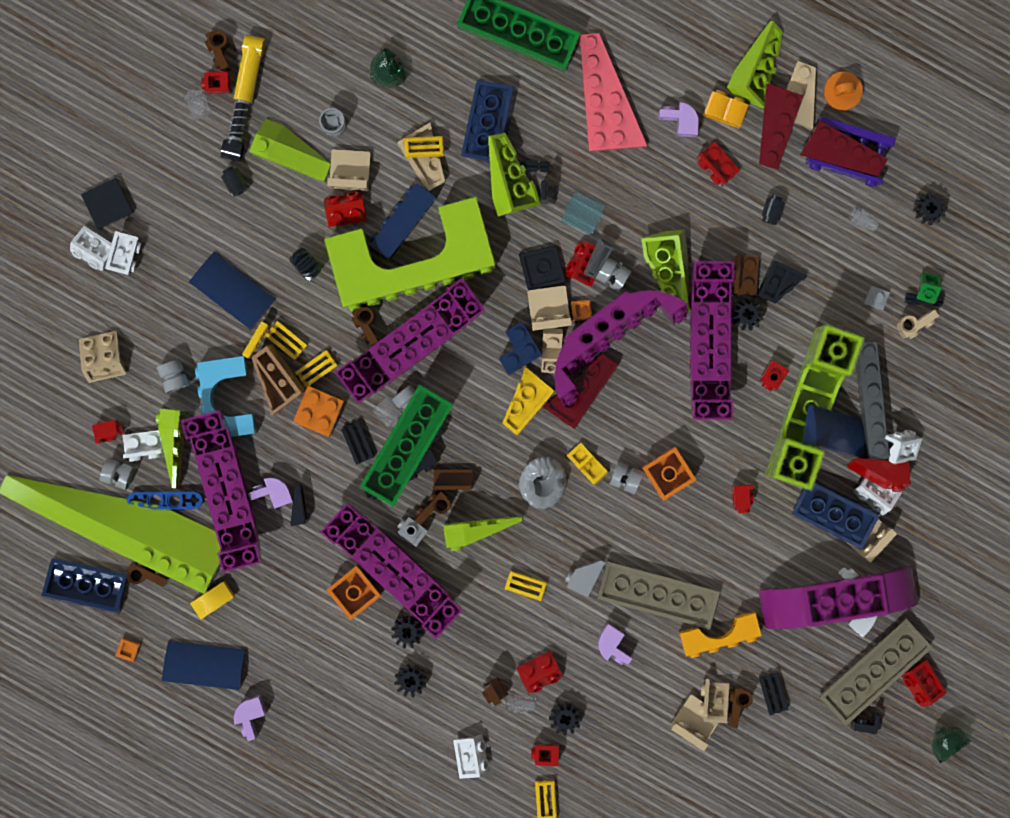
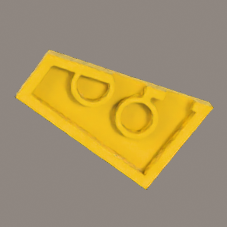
[502,367,555,436]

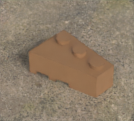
[252,344,306,416]

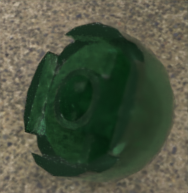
[370,48,407,88]
[931,726,972,764]

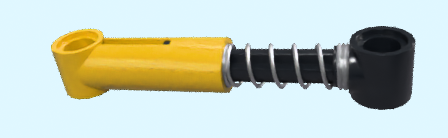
[220,35,266,162]

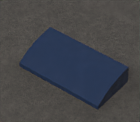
[461,80,517,163]
[189,252,276,330]
[802,405,865,458]
[792,480,880,550]
[41,558,127,614]
[162,641,245,690]

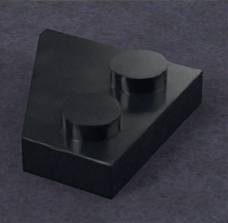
[756,260,807,304]

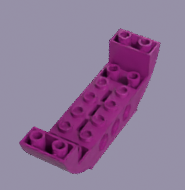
[689,261,734,420]
[335,279,485,404]
[555,291,688,406]
[181,410,261,572]
[320,503,463,639]
[759,565,919,629]

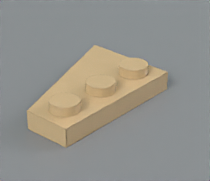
[786,61,816,130]
[397,123,445,192]

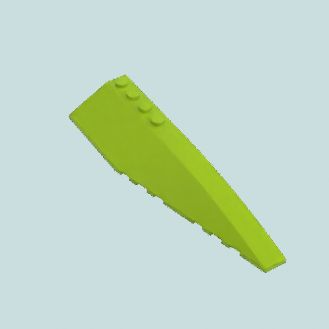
[0,475,220,594]

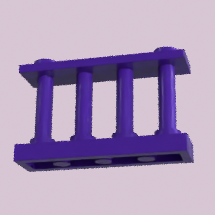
[805,116,896,187]

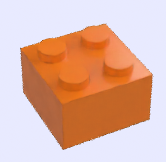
[293,386,346,437]
[641,447,696,501]
[326,564,382,621]

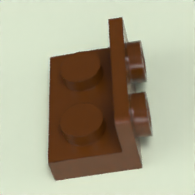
[731,254,759,296]

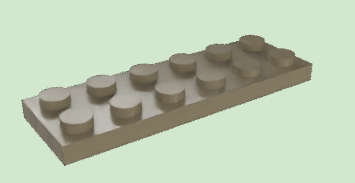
[597,561,720,629]
[819,618,933,726]

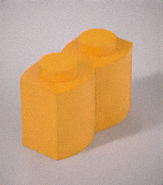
[703,90,749,129]

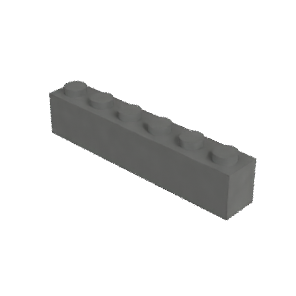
[856,342,889,460]

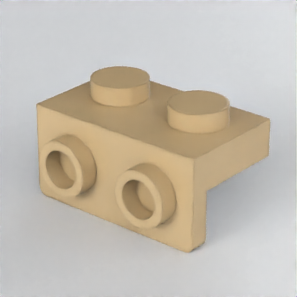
[700,678,729,723]

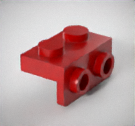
[324,191,367,227]
[516,650,563,694]

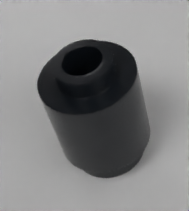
[221,166,248,197]
[761,195,785,225]

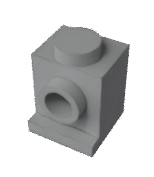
[397,517,428,546]

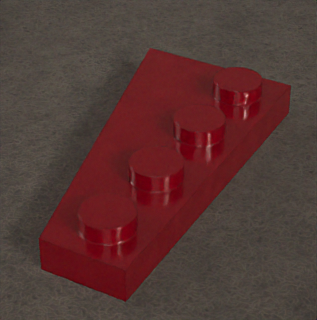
[759,83,804,170]
[800,120,888,176]
[543,354,619,429]

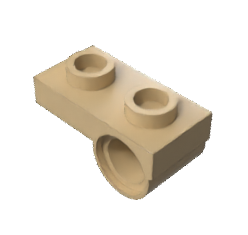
[897,310,939,339]

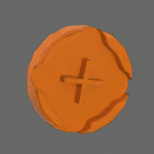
[823,72,863,111]

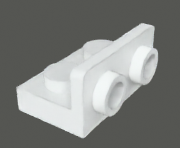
[70,226,112,271]
[105,231,141,275]
[123,430,164,462]
[885,430,922,464]
[853,478,902,515]
[453,735,489,779]

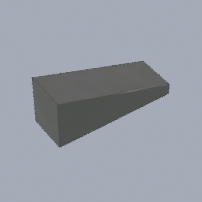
[584,237,614,279]

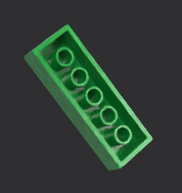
[457,0,580,73]
[360,384,454,507]

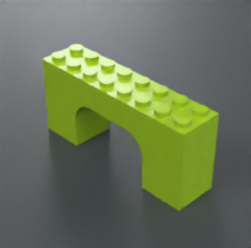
[324,197,495,312]
[764,325,864,490]

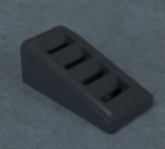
[540,180,556,204]
[290,485,308,526]

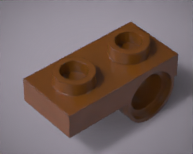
[205,30,231,72]
[351,307,379,346]
[415,491,451,525]
[127,561,169,586]
[482,677,508,706]
[727,686,753,728]

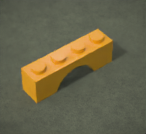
[679,612,762,658]

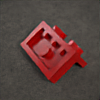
[697,142,740,187]
[565,241,596,287]
[901,660,947,707]

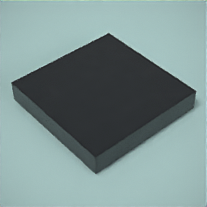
[81,178,133,230]
[519,245,566,290]

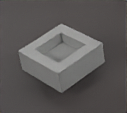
[864,286,890,311]

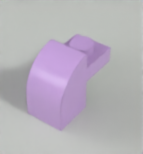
[658,102,698,137]
[248,477,293,509]
[598,622,632,665]
[234,695,267,741]

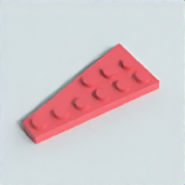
[580,33,647,152]

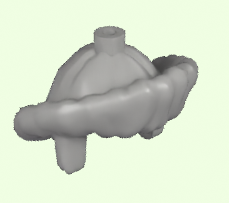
[518,457,567,509]

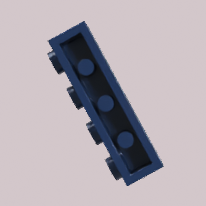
[370,183,436,261]

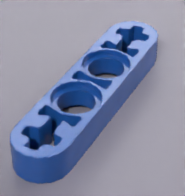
[127,491,204,509]

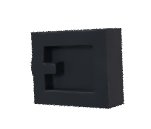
[851,712,882,735]

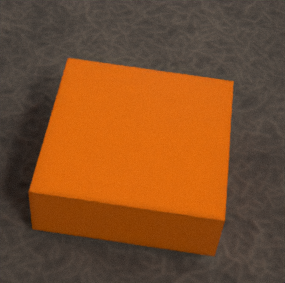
[571,300,592,321]
[115,637,141,662]

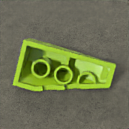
[727,21,783,109]
[249,119,331,182]
[488,133,541,217]
[641,229,690,311]
[156,409,187,489]
[443,516,522,551]

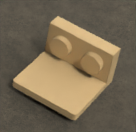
[327,150,371,191]
[527,286,572,331]
[79,331,126,383]
[846,519,897,563]
[670,694,718,751]

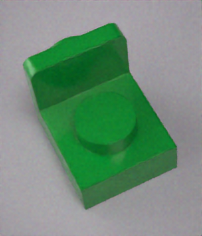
[917,272,942,304]

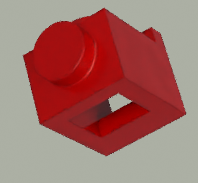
[201,72,231,94]
[759,360,790,392]
[92,420,124,444]
[732,485,754,513]
[531,743,559,766]

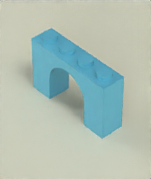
[195,356,257,437]

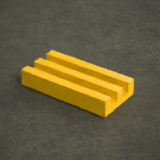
[403,136,444,158]
[242,321,270,359]
[265,321,308,360]
[295,350,338,388]
[504,570,547,601]
[535,780,557,818]

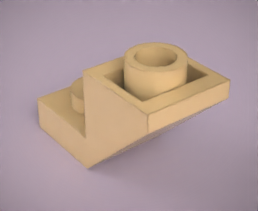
[541,328,563,373]

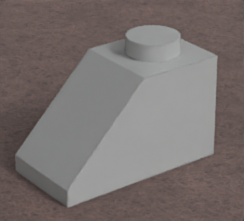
[565,559,605,597]

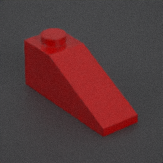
[847,458,911,492]

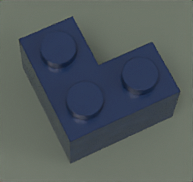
[499,322,542,375]

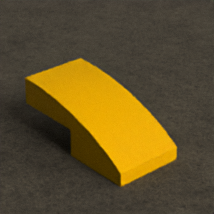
[567,443,609,486]
[190,581,235,620]

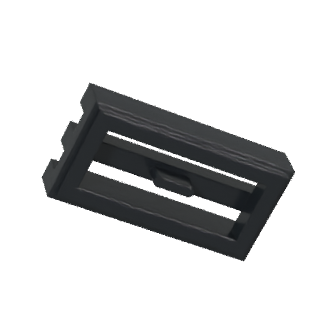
[341,422,374,465]
[758,672,788,715]

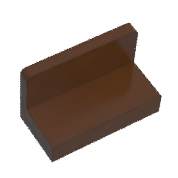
[433,469,473,490]

